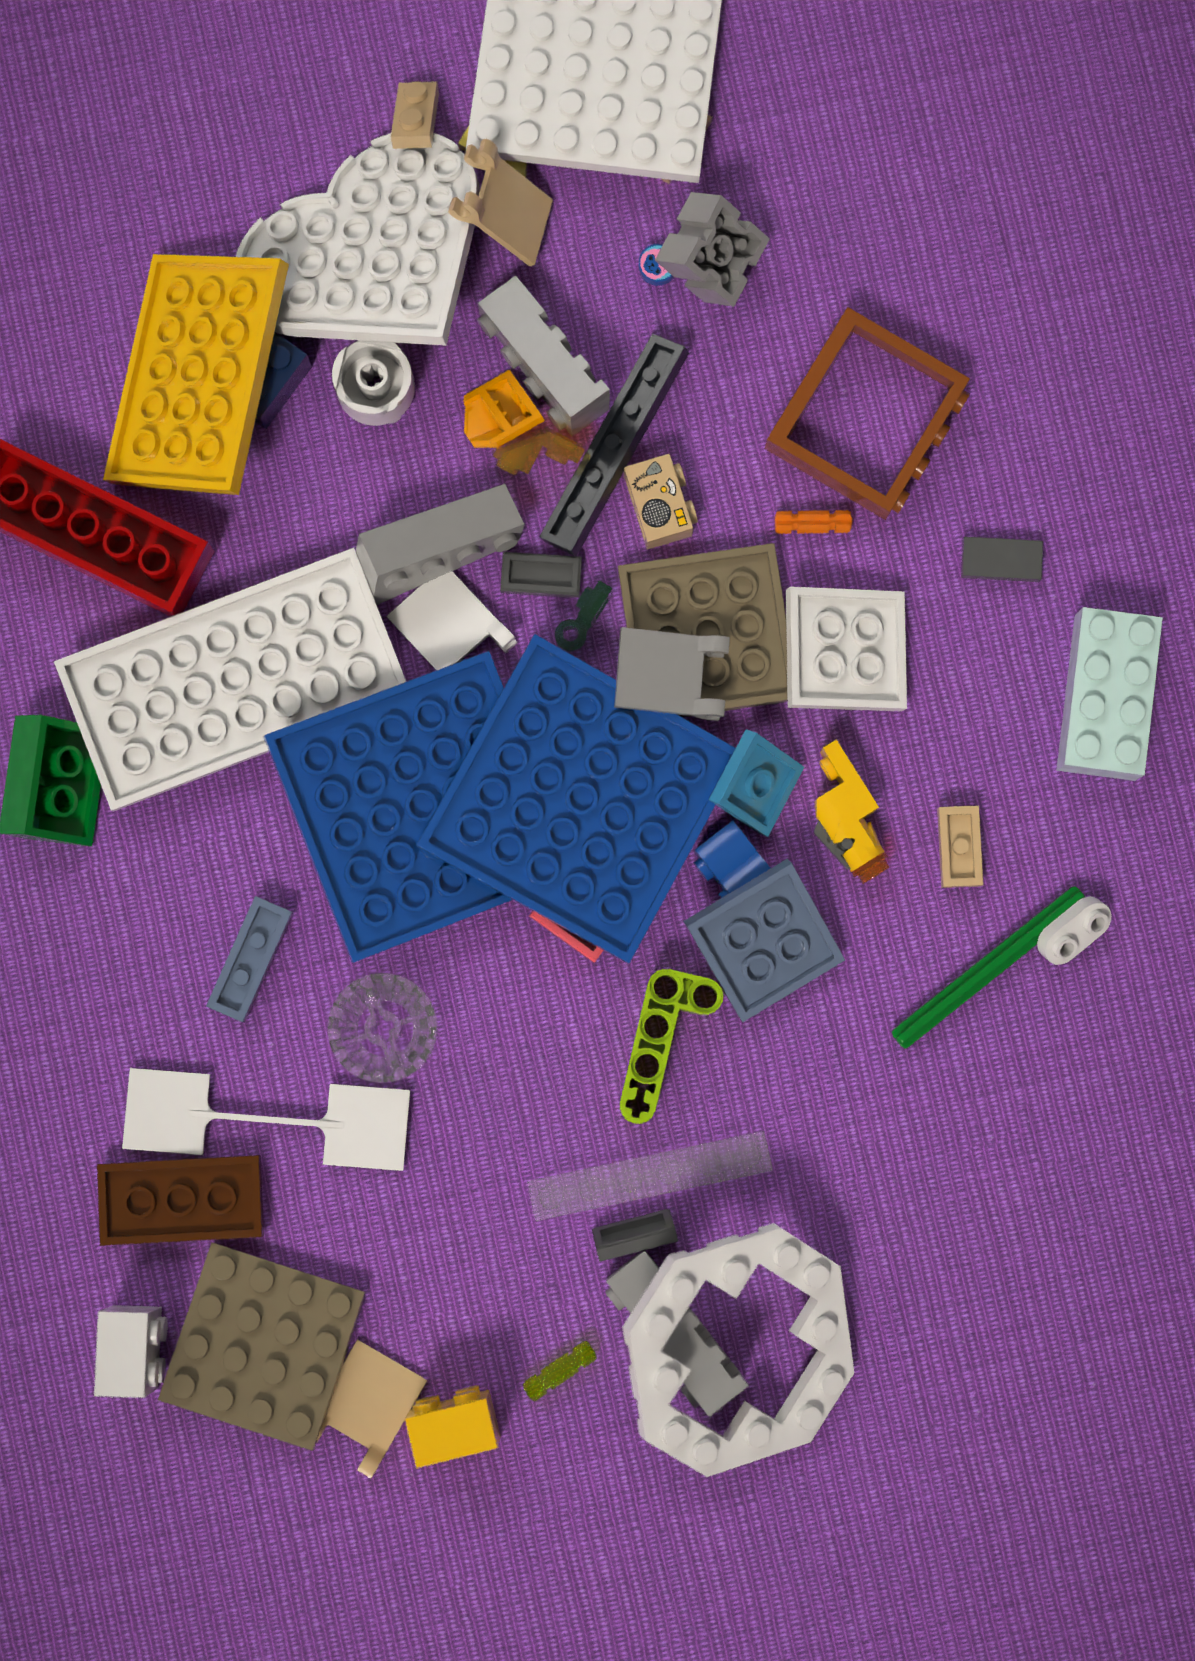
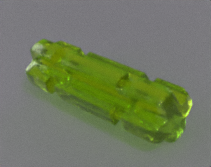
[523,1341,597,1401]

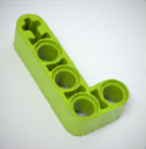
[620,969,723,1124]

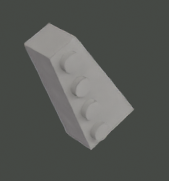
[477,276,610,437]
[356,484,525,605]
[605,1250,748,1417]

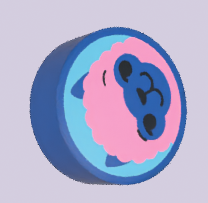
[638,244,674,286]

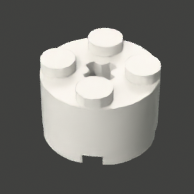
[332,340,415,426]

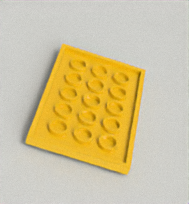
[103,254,289,495]

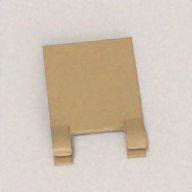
[448,138,553,267]
[316,1339,427,1478]

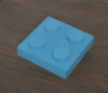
[709,729,804,837]

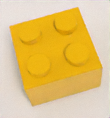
[405,1385,501,1468]

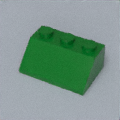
[0,715,101,847]

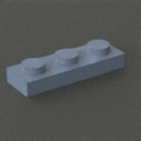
[206,896,293,1023]

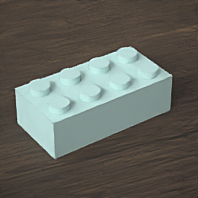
[1056,607,1163,781]

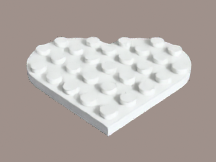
[236,133,480,346]

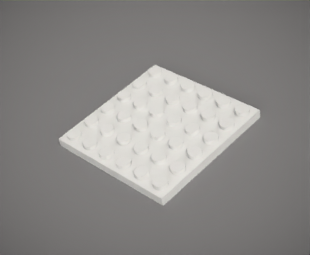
[466,0,722,183]

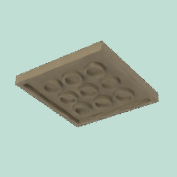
[618,543,788,717]
[158,1242,366,1451]

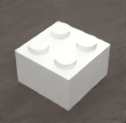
[94,1305,168,1398]

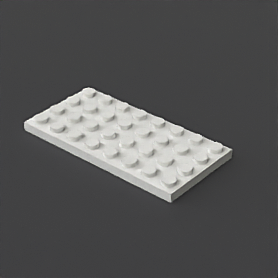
[54,548,406,812]

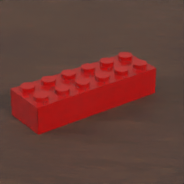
[0,439,215,617]

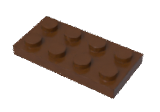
[97,1155,264,1246]

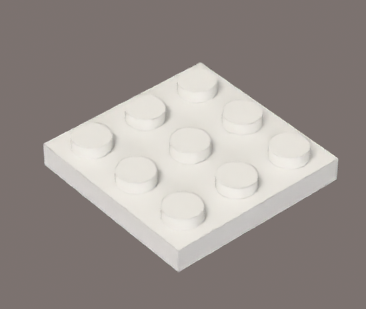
[786,587,907,711]

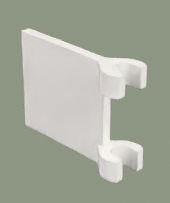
[387,571,517,671]

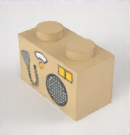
[624,453,698,550]

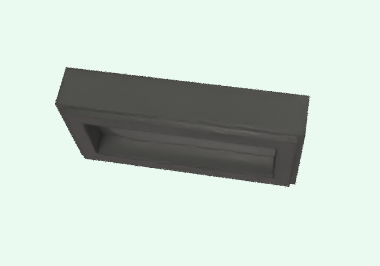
[961,537,1043,582]
[500,552,582,598]
[592,1209,678,1262]

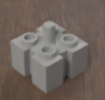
[655,192,770,307]

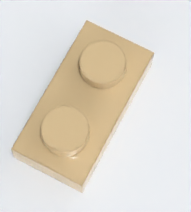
[391,81,439,149]
[937,805,983,888]

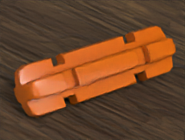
[774,510,852,534]

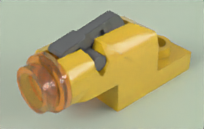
[814,739,890,884]

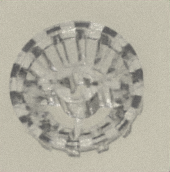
[328,973,439,1083]

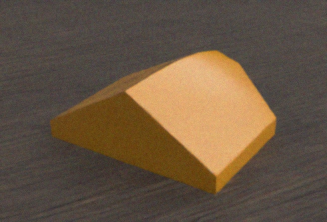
[463,369,544,448]

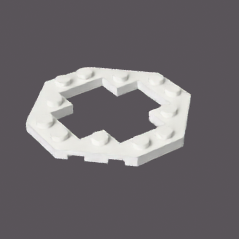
[623,1223,855,1477]

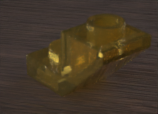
[491,427,585,475]

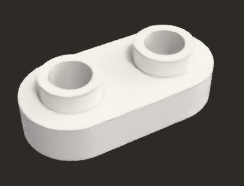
[1037,896,1111,965]

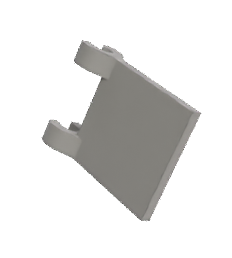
[614,627,730,721]

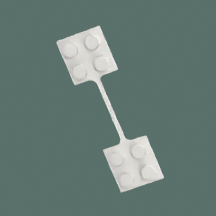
[122,1068,410,1171]

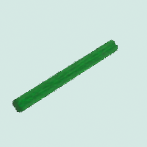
[891,886,1085,1049]

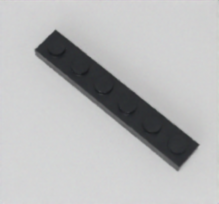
[539,333,689,557]

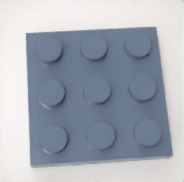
[683,859,845,1022]

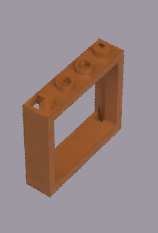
[765,307,970,520]

